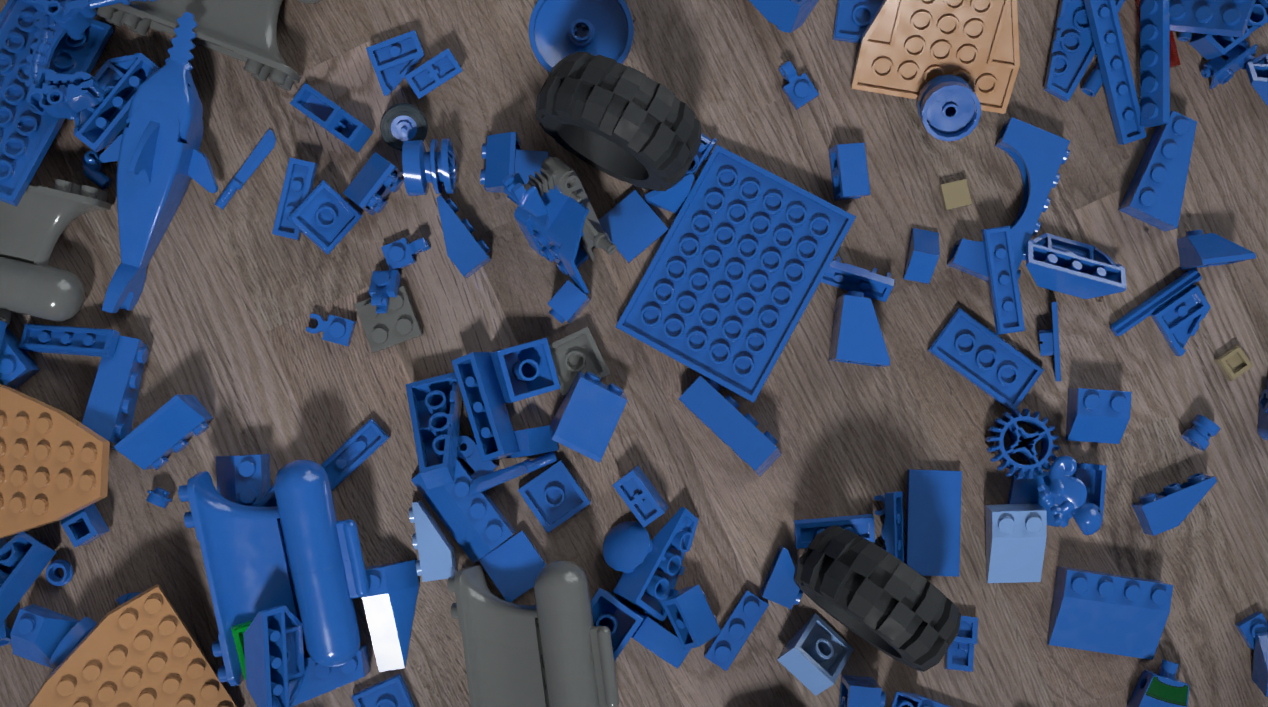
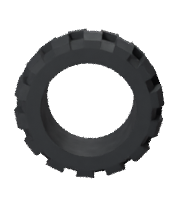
[536,52,701,191]
[793,525,961,672]

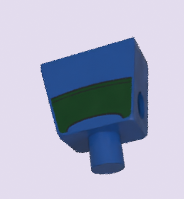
[1127,659,1189,707]

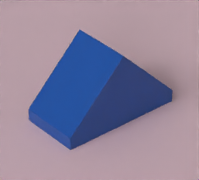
[903,228,940,284]
[507,425,559,459]

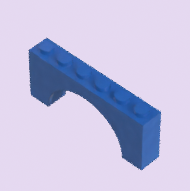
[947,117,1070,282]

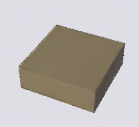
[939,179,972,211]
[1214,345,1254,381]

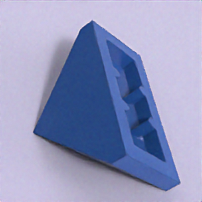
[644,173,695,215]

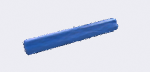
[1110,268,1202,336]

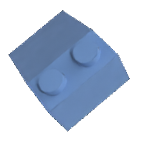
[985,503,1047,583]

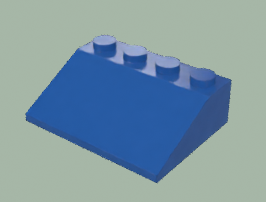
[1047,566,1173,660]

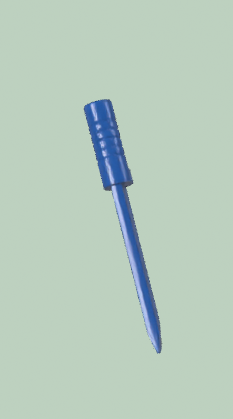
[214,129,276,210]
[469,452,557,496]

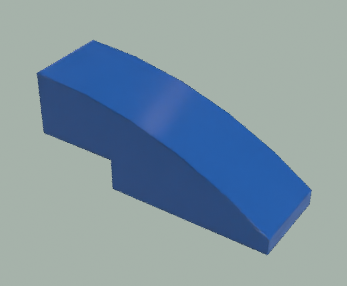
[290,83,373,153]

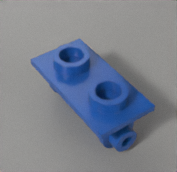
[1200,40,1258,89]

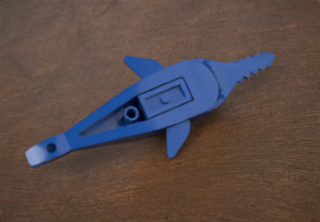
[99,12,218,313]

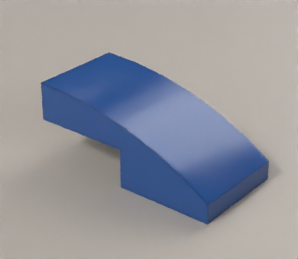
[632,615,692,669]
[944,616,978,672]

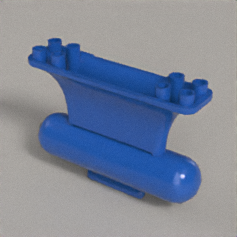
[178,459,369,686]

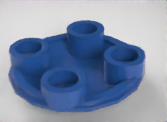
[603,521,653,574]

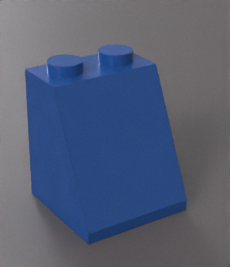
[829,291,890,367]
[549,371,627,463]

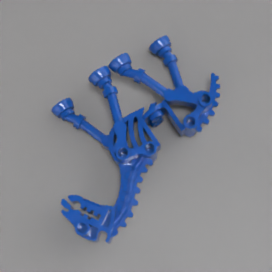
[24,0,158,120]

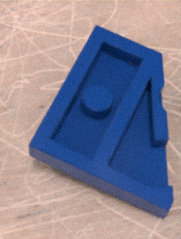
[366,30,425,96]
[1151,285,1211,356]

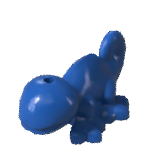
[1037,455,1103,536]

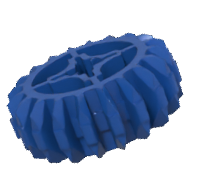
[986,408,1060,480]

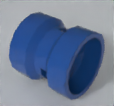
[1181,414,1220,451]

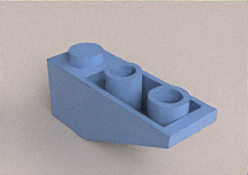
[409,500,457,582]

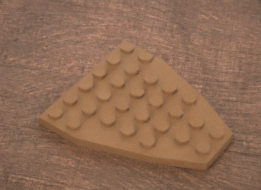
[851,0,1020,114]
[0,383,110,539]
[27,583,238,707]

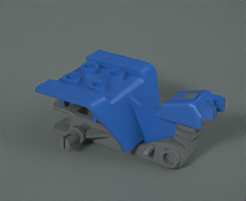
[501,157,617,295]

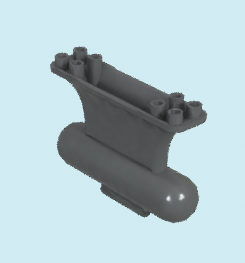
[97,0,322,91]
[0,179,112,327]
[447,560,619,707]

